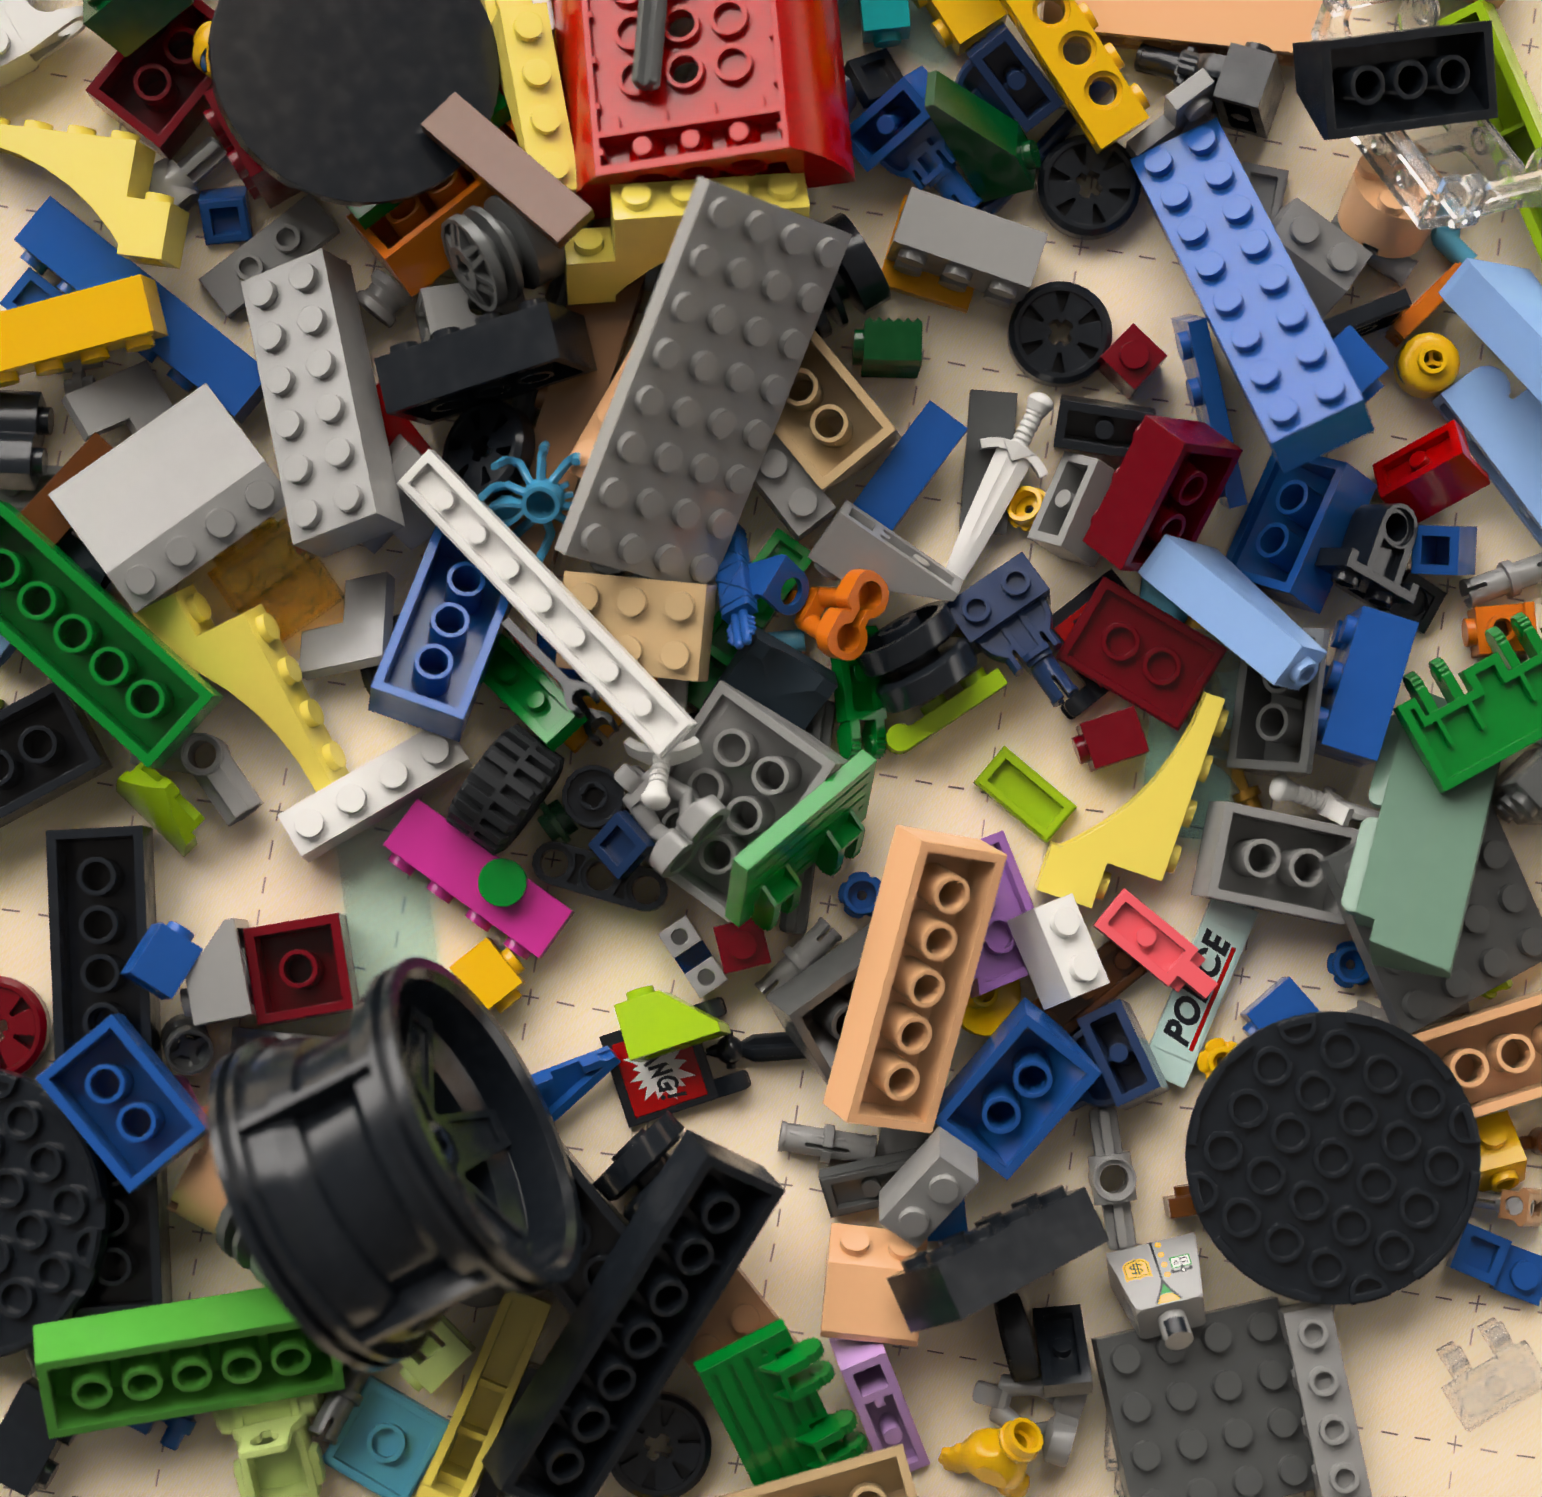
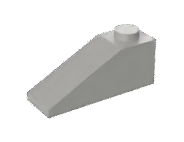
[808,500,964,601]

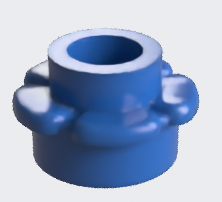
[838,872,881,919]
[1327,941,1370,988]

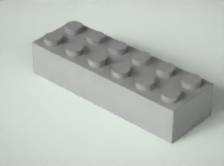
[241,248,405,558]

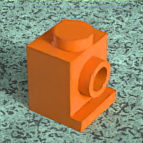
[1462,601,1537,658]

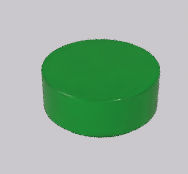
[478,858,528,907]

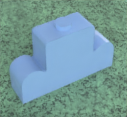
[1431,365,1542,548]

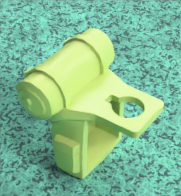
[212,1393,326,1497]

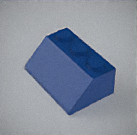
[1225,452,1377,614]
[935,997,1102,1180]

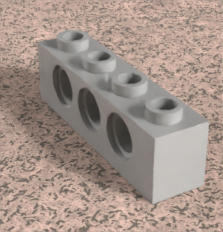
[1277,1302,1372,1497]

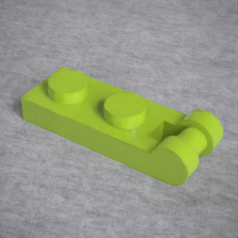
[885,667,1008,755]

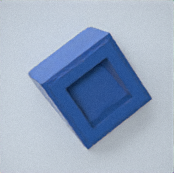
[198,186,253,246]

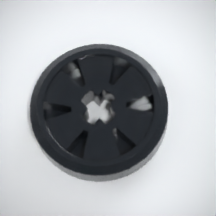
[1036,134,1141,240]
[1007,281,1112,387]
[441,399,535,505]
[611,1391,712,1497]

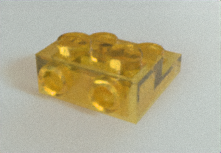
[207,517,345,643]

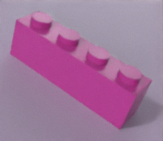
[383,798,575,960]

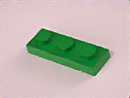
[483,634,588,752]

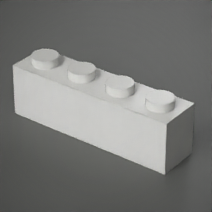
[277,730,473,863]

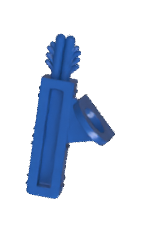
[715,523,809,650]

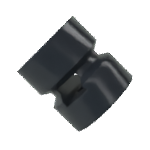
[562,765,626,830]

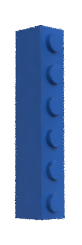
[14,196,264,425]

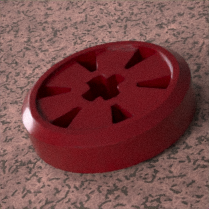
[0,976,51,1075]

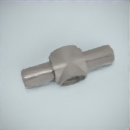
[149,136,227,212]
[1087,1107,1137,1250]

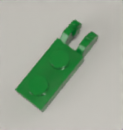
[830,626,887,760]

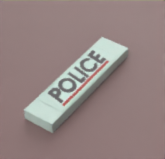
[1149,899,1259,1088]

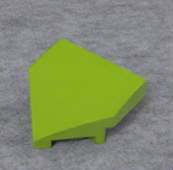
[116,762,205,857]

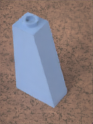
[1438,258,1542,403]
[1138,534,1327,691]

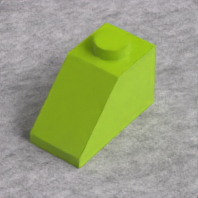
[614,985,731,1062]

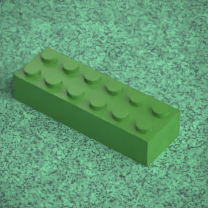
[33,1287,345,1439]

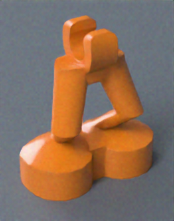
[784,568,889,661]

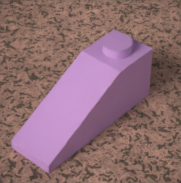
[829,1338,930,1472]

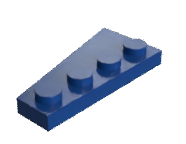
[1171,314,1248,509]

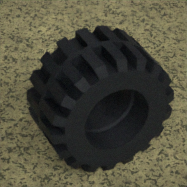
[446,724,565,856]

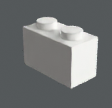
[1007,893,1110,1010]

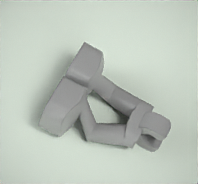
[614,764,730,878]
[972,1373,1088,1468]

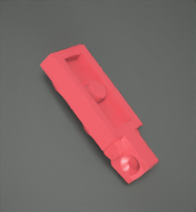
[1093,888,1218,999]

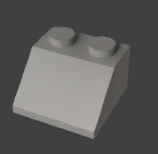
[1271,198,1373,319]
[180,918,256,1026]

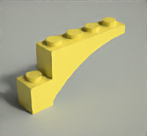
[480,0,577,192]
[0,117,190,269]
[564,173,810,305]
[133,584,349,792]
[1035,691,1229,908]
[415,1291,553,1497]

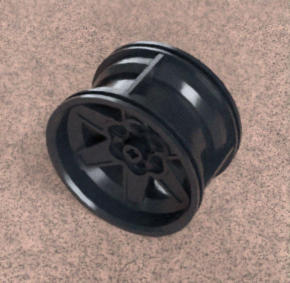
[207,957,583,1372]

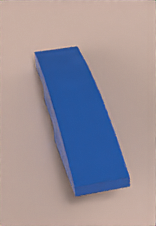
[853,400,968,531]

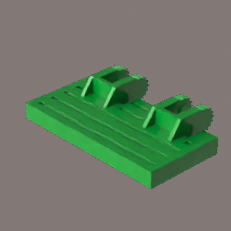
[1393,612,1542,794]
[725,749,877,932]
[693,1318,869,1486]

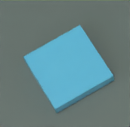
[323,1374,450,1497]

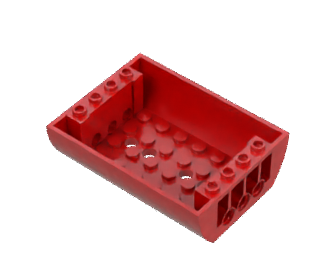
[553,0,855,220]

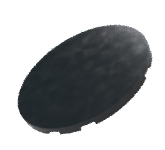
[208,0,499,207]
[1185,1011,1481,1305]
[0,1069,110,1357]

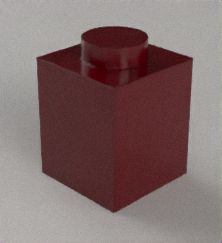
[1097,323,1167,399]
[1071,706,1150,772]
[713,918,772,974]

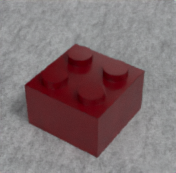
[243,913,359,1026]

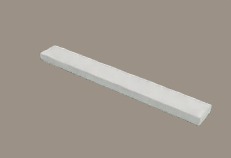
[396,449,697,759]

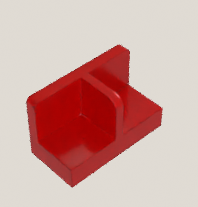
[1372,419,1490,523]

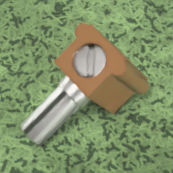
[1474,1188,1542,1227]

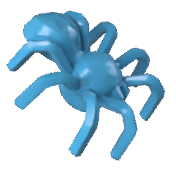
[478,440,581,562]

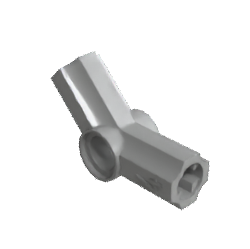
[130,732,264,826]

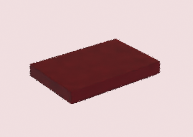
[1055,576,1228,731]

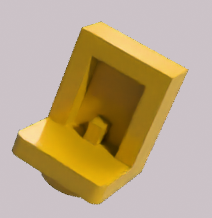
[1475,1110,1527,1192]

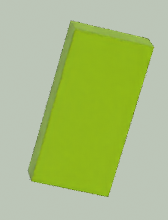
[973,746,1077,844]

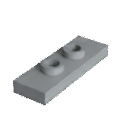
[198,194,341,319]

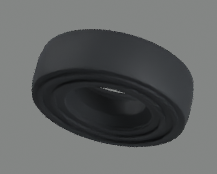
[994,1293,1039,1382]

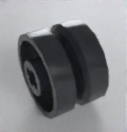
[856,601,978,714]
[592,1110,685,1222]

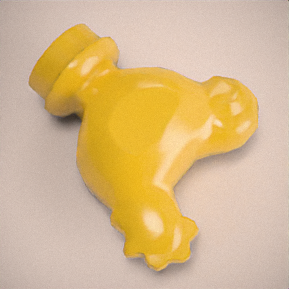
[938,1417,1043,1497]

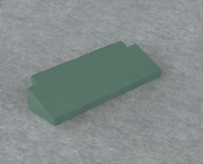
[1341,694,1501,978]

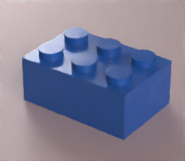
[1315,605,1419,767]
[35,1014,209,1193]

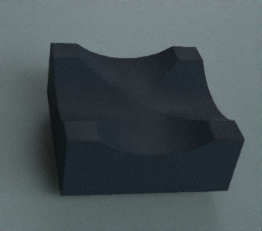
[703,625,838,730]

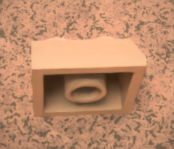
[820,1223,928,1347]

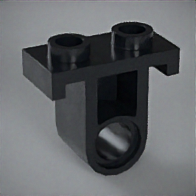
[1315,503,1419,609]

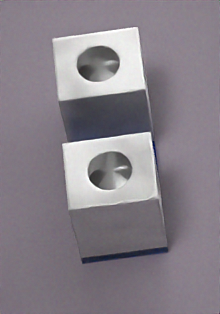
[658,916,729,998]

